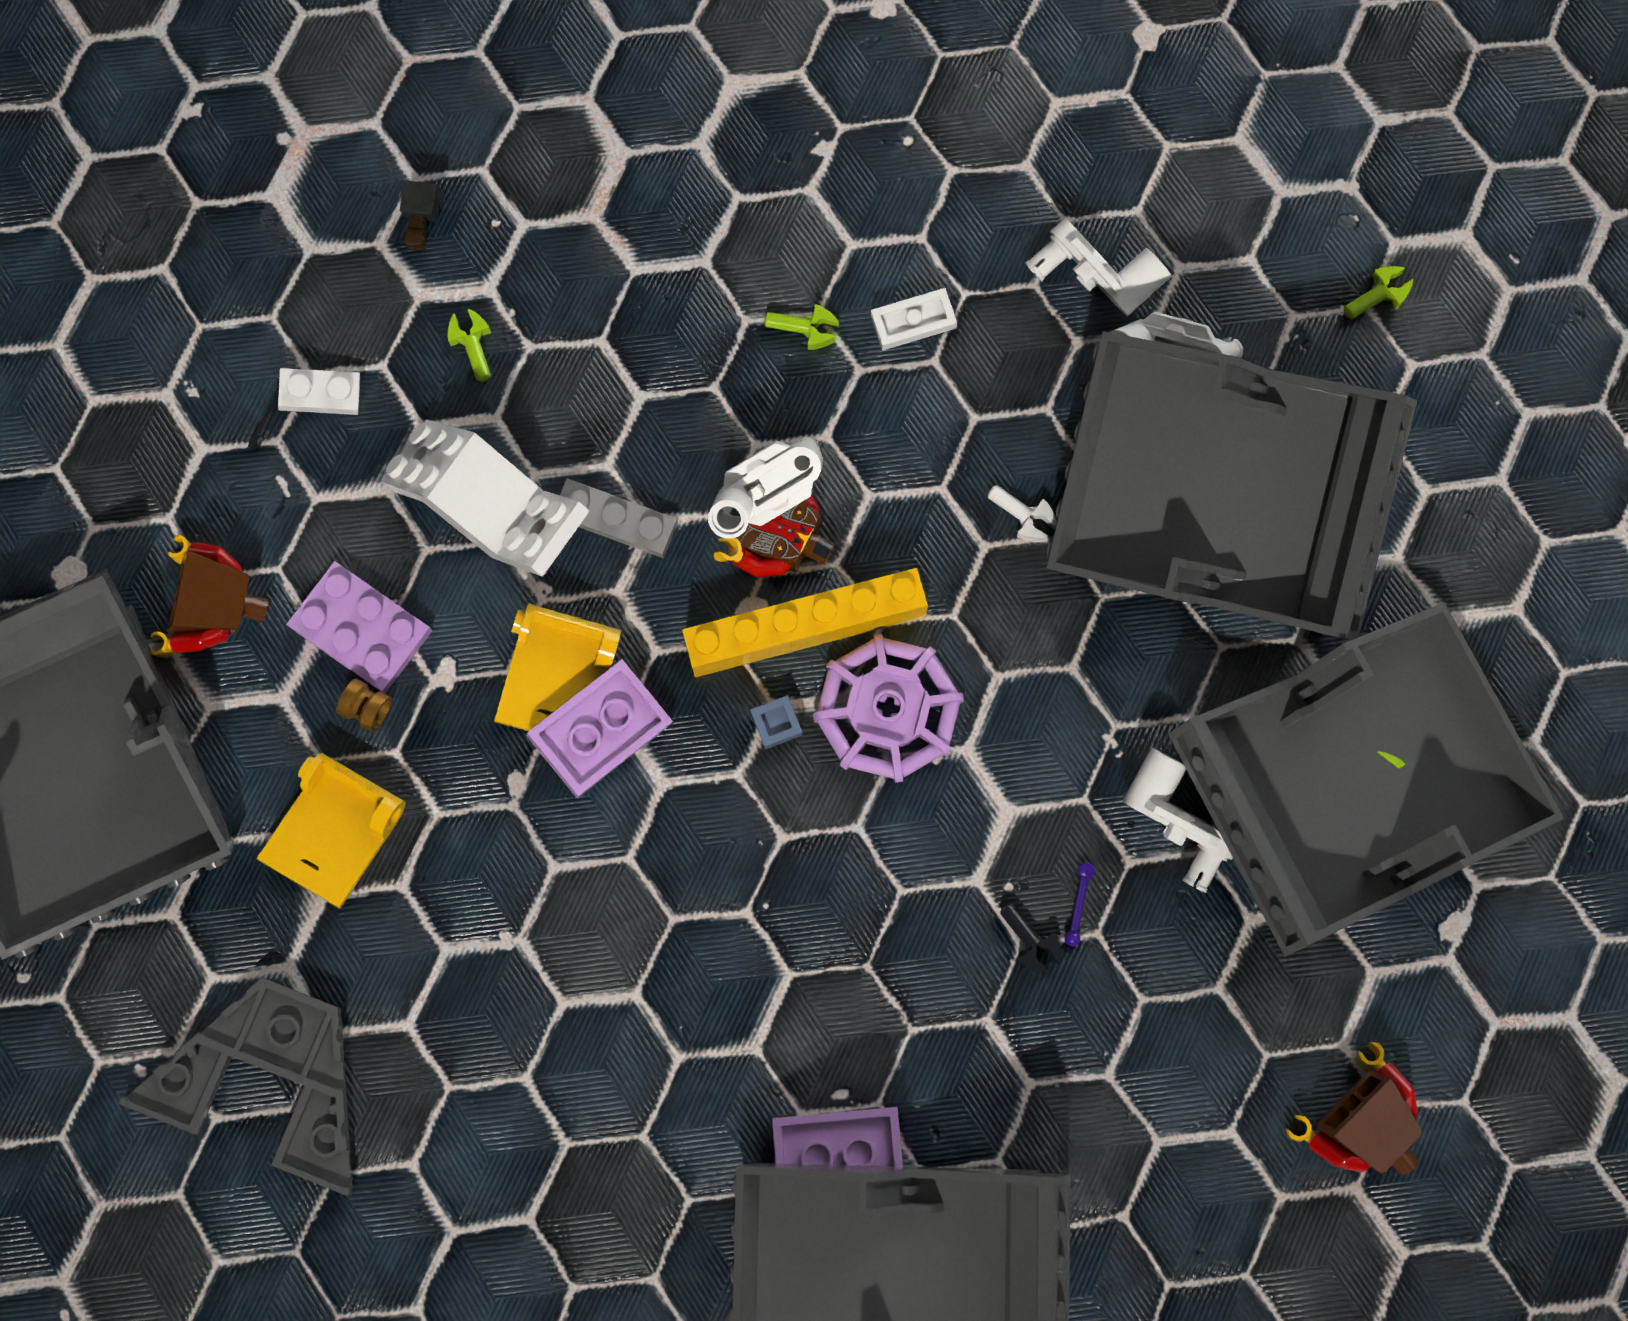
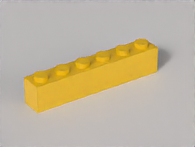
[682,568,928,678]

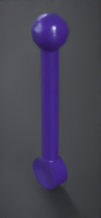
[1064,862,1095,946]

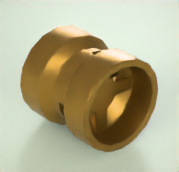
[336,678,392,732]

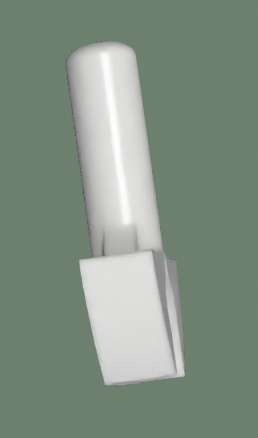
[988,485,1057,542]

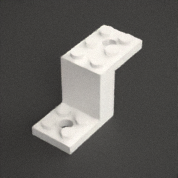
[381,420,590,577]

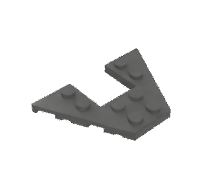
[118,978,353,1196]

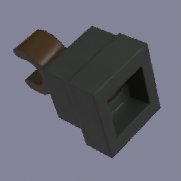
[399,180,444,251]

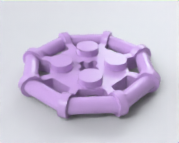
[813,634,964,783]

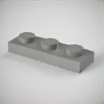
[560,478,678,558]

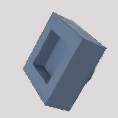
[750,695,803,750]

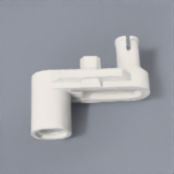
[1025,218,1172,316]
[1109,312,1243,358]
[708,437,823,539]
[1122,747,1233,893]

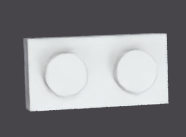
[871,288,957,351]
[278,368,360,415]

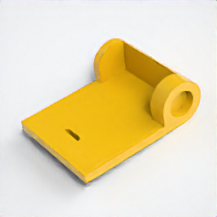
[494,603,621,731]
[257,753,406,909]

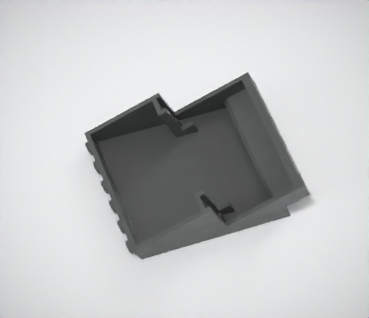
[1047,331,1417,640]
[0,569,233,960]
[1168,602,1564,957]
[729,1163,1071,1321]

